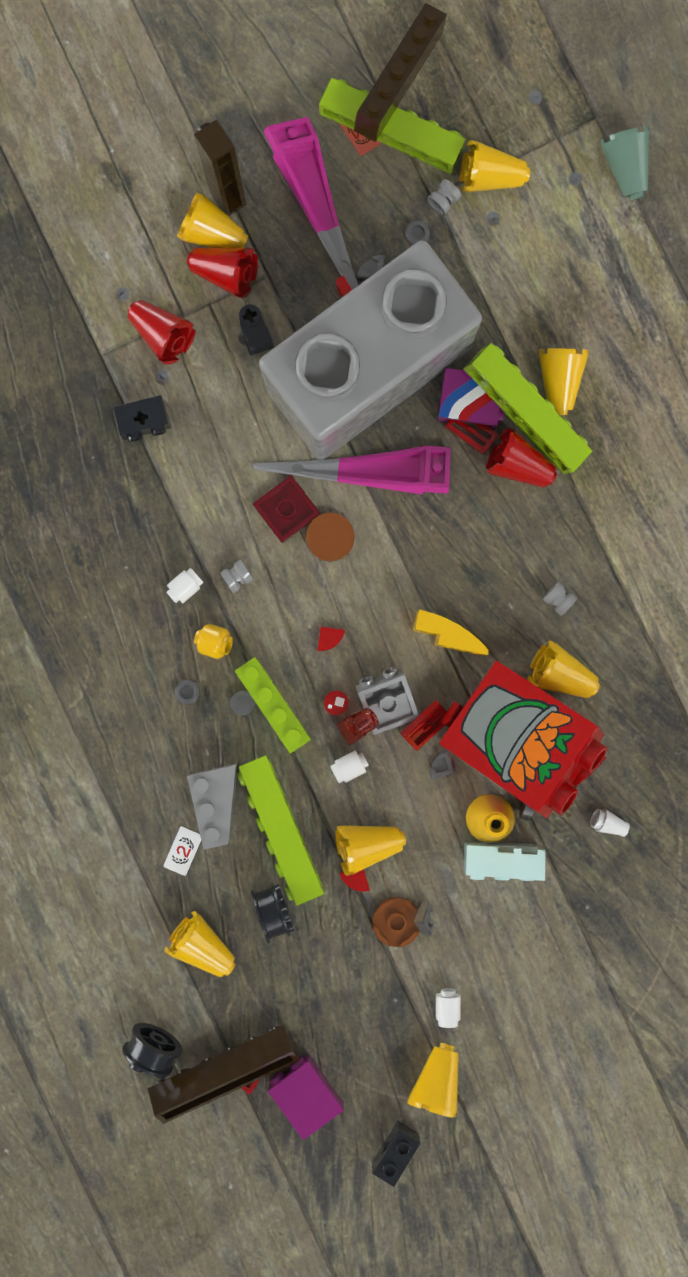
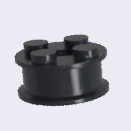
[251,883,294,944]
[122,1023,183,1079]

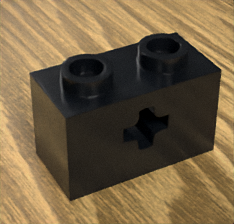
[113,395,171,442]
[372,1120,420,1187]

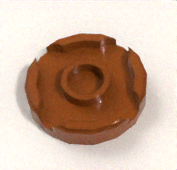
[306,512,355,562]
[372,897,420,947]

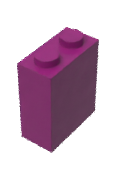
[268,1054,344,1140]

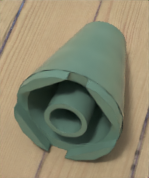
[599,126,650,201]

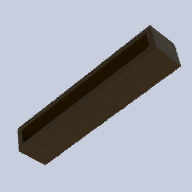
[354,3,447,142]
[194,120,247,216]
[147,1025,300,1124]

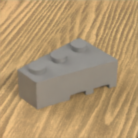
[187,763,238,850]

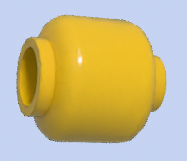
[194,624,233,659]

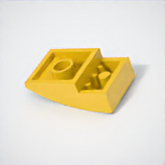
[413,609,489,656]

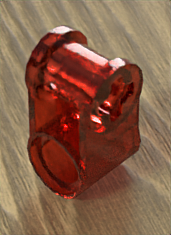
[336,708,379,746]

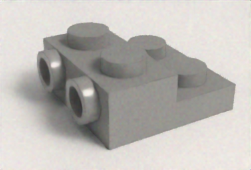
[355,667,419,735]

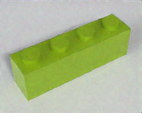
[235,657,312,754]

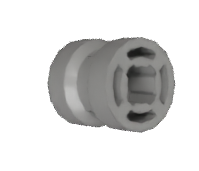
[427,179,462,216]
[220,559,254,593]
[542,582,577,616]

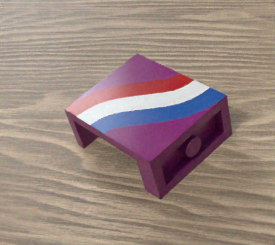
[437,368,504,430]

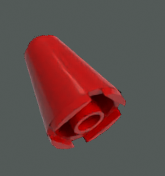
[187,247,258,299]
[128,300,196,365]
[486,428,557,488]

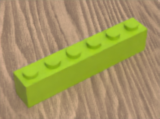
[319,78,466,175]
[463,343,592,475]
[237,754,325,906]

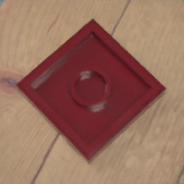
[253,475,321,544]

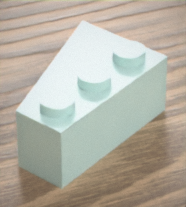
[464,842,546,881]

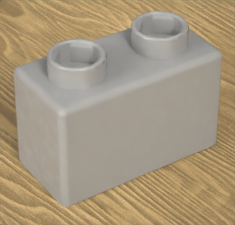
[259,240,482,460]

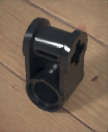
[239,304,274,356]

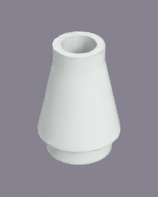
[590,808,630,837]

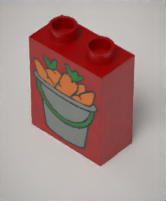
[439,660,608,819]

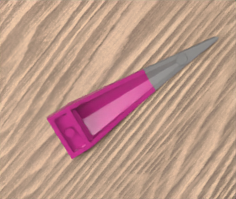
[264,117,358,290]
[253,446,451,495]

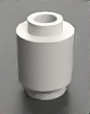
[166,568,204,603]
[330,750,369,783]
[436,989,461,1028]

